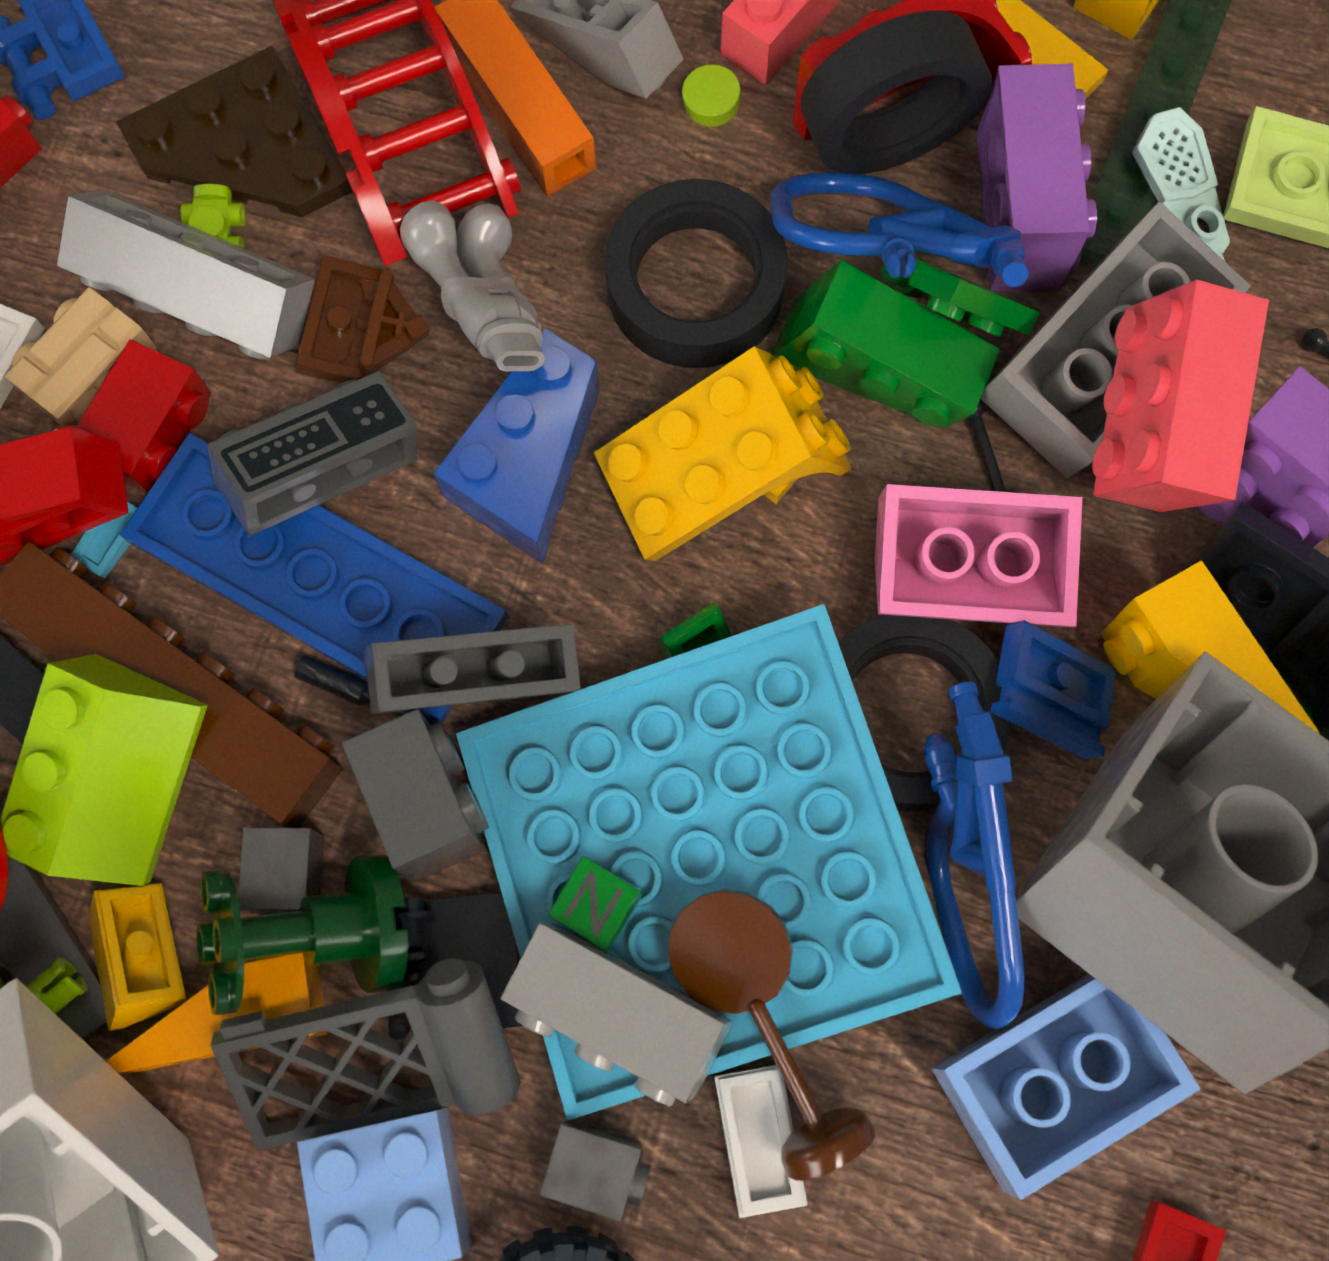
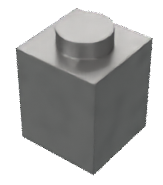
[238,828,324,916]
[540,1121,651,1221]

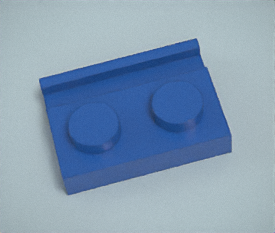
[991,620,1117,759]

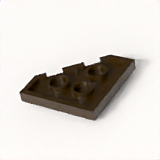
[116,45,353,217]

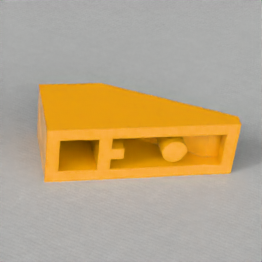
[106,953,328,1074]

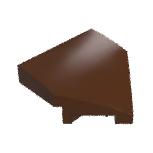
[295,255,430,383]

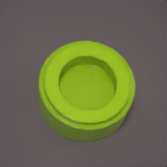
[682,64,740,127]

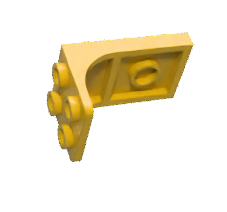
[594,346,851,561]

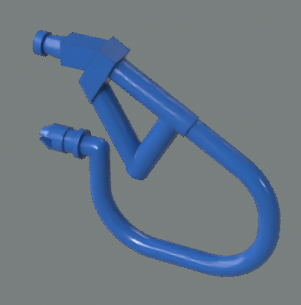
[770,172,1029,287]
[923,682,1025,1029]

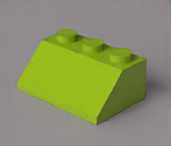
[0,654,208,886]

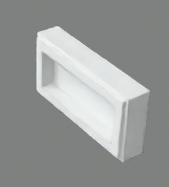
[714,1064,808,1218]

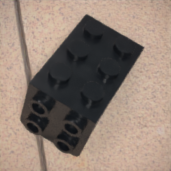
[1182,501,1329,741]

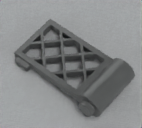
[210,958,521,1150]

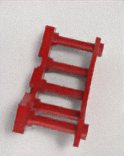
[272,0,521,266]

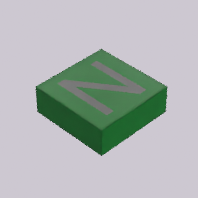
[548,856,644,951]

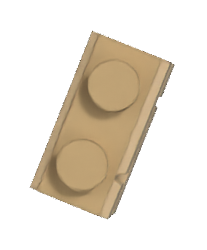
[4,287,158,426]

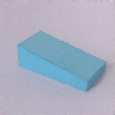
[71,500,138,578]

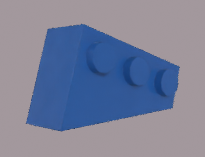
[433,328,600,565]

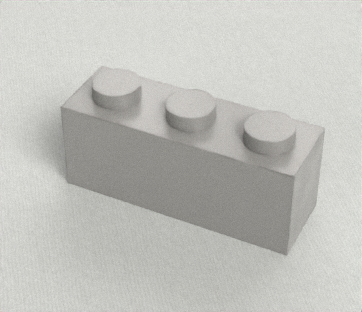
[500,923,734,1106]

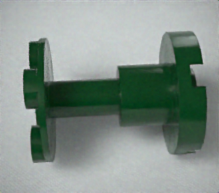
[196,855,408,1015]

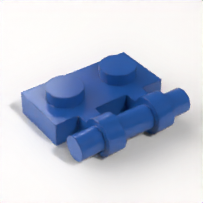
[0,0,125,119]

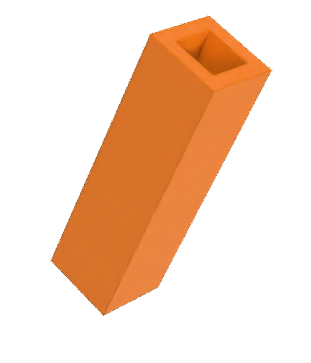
[434,0,596,197]

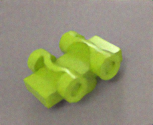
[181,184,246,249]

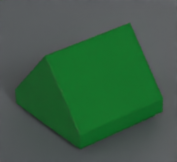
[657,603,732,658]

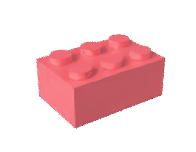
[1092,280,1269,512]

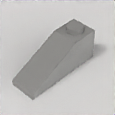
[509,0,684,99]

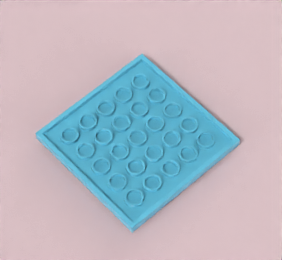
[456,604,962,1121]

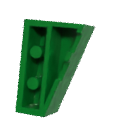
[771,260,1000,428]

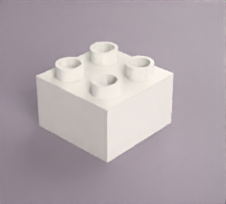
[0,978,219,1261]

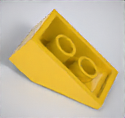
[1100,560,1319,734]

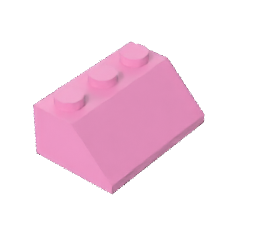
[874,484,1083,628]

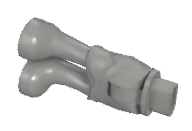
[400,201,545,371]

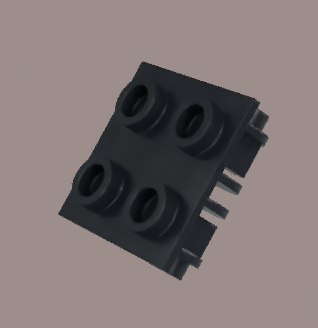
[386,892,523,1040]

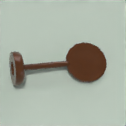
[668,889,876,1181]

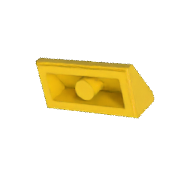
[88,883,186,1031]

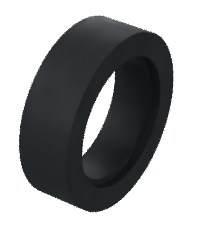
[800,11,992,174]
[605,179,787,368]
[838,615,1011,812]

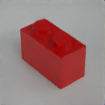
[77,339,211,494]

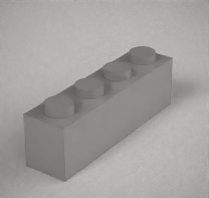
[57,189,315,359]

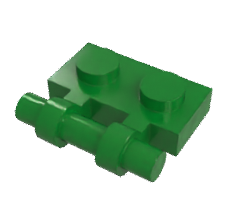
[881,258,1040,337]

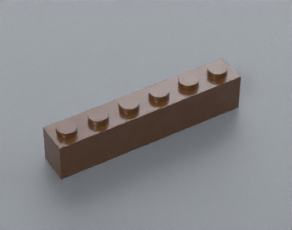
[0,541,343,828]

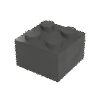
[342,709,490,882]

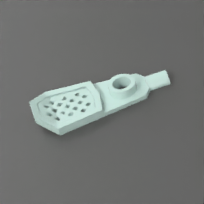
[1132,107,1230,261]

